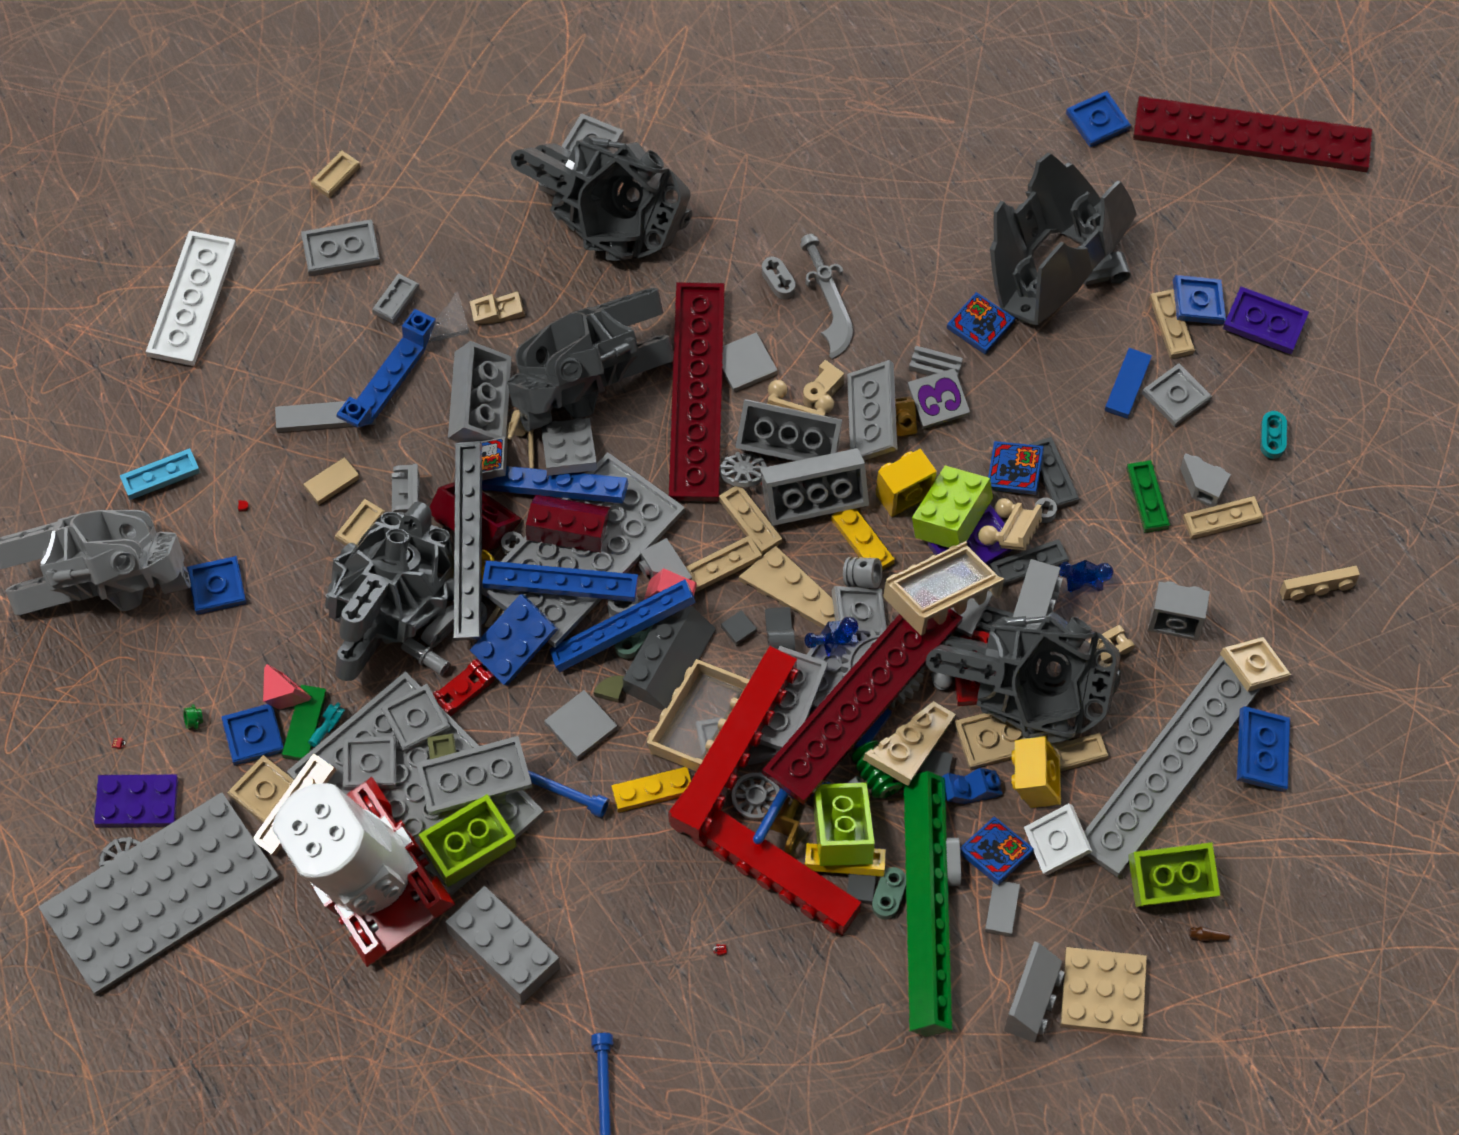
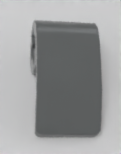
[765,607,795,651]

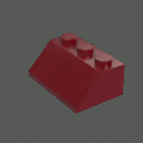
[429,482,522,552]
[526,495,610,553]

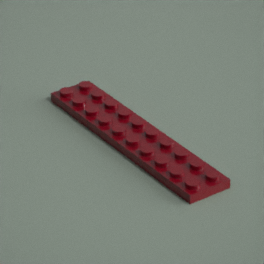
[1133,96,1372,173]
[669,282,725,502]
[762,588,963,805]

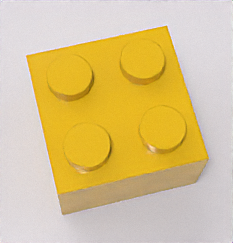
[876,448,937,517]
[1011,737,1061,808]

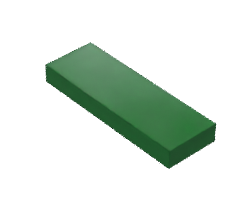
[1126,460,1170,533]
[282,685,327,761]

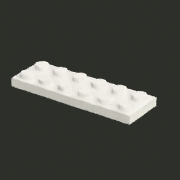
[146,231,236,366]

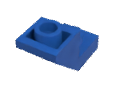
[941,768,1003,804]

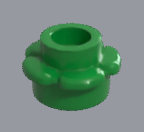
[183,704,203,730]

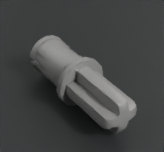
[401,637,450,676]

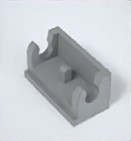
[392,464,420,515]

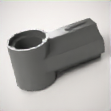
[1083,251,1131,286]

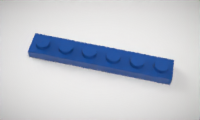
[482,466,629,504]
[482,561,638,602]
[550,579,696,672]

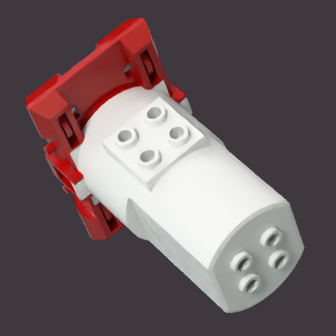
[272,777,456,967]

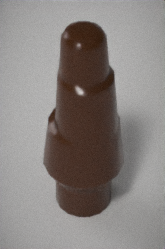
[1189,926,1230,941]

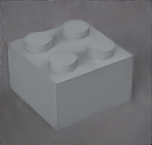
[1148,581,1210,640]

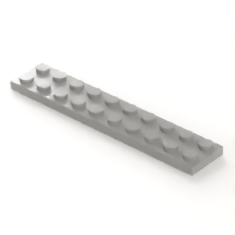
[1084,655,1262,877]

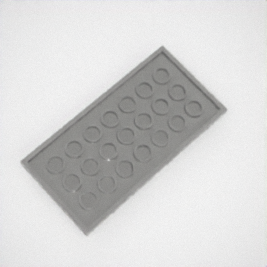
[481,452,685,648]
[38,792,279,996]

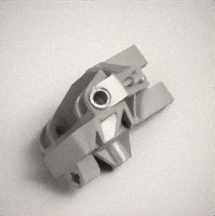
[0,510,191,615]

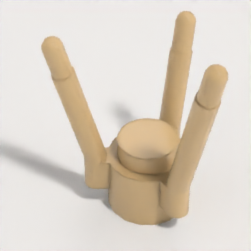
[506,410,534,469]

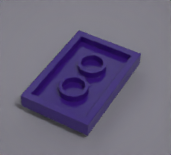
[1223,286,1309,355]
[928,505,1014,579]
[94,774,178,828]

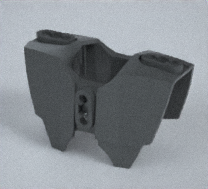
[990,153,1137,325]

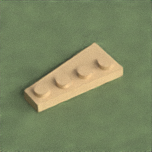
[739,546,836,631]
[863,701,956,786]

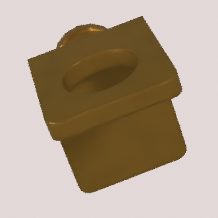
[895,397,917,436]
[764,797,799,854]

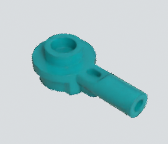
[308,702,345,747]

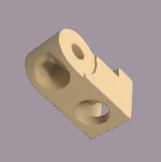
[803,360,844,410]

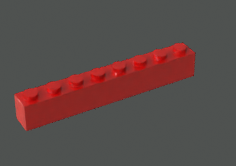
[671,646,799,840]
[668,788,861,936]

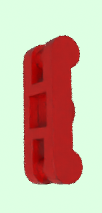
[433,659,495,717]

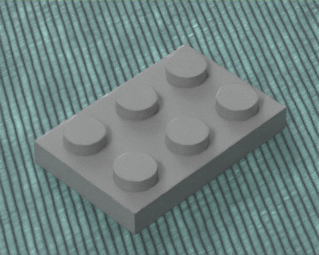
[541,418,597,476]

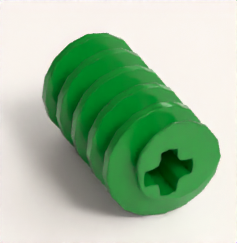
[851,741,904,798]

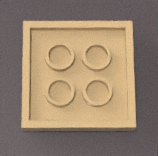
[1060,947,1147,1036]

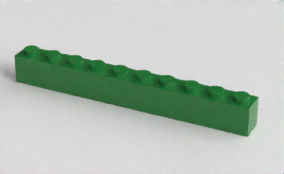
[904,771,952,1037]

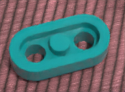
[1260,411,1287,459]

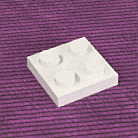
[1024,804,1092,875]

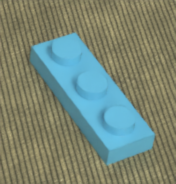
[120,448,200,500]

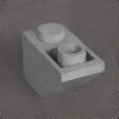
[1180,453,1231,507]

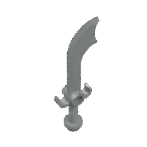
[800,234,853,358]

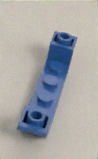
[336,309,436,428]

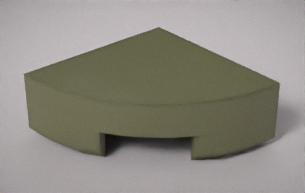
[594,676,624,703]

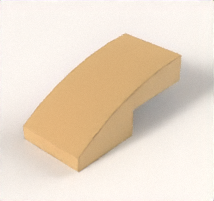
[470,291,525,324]

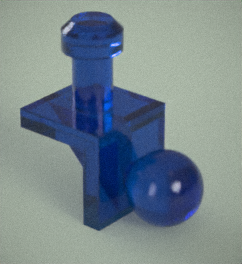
[1059,560,1114,592]
[804,617,859,656]

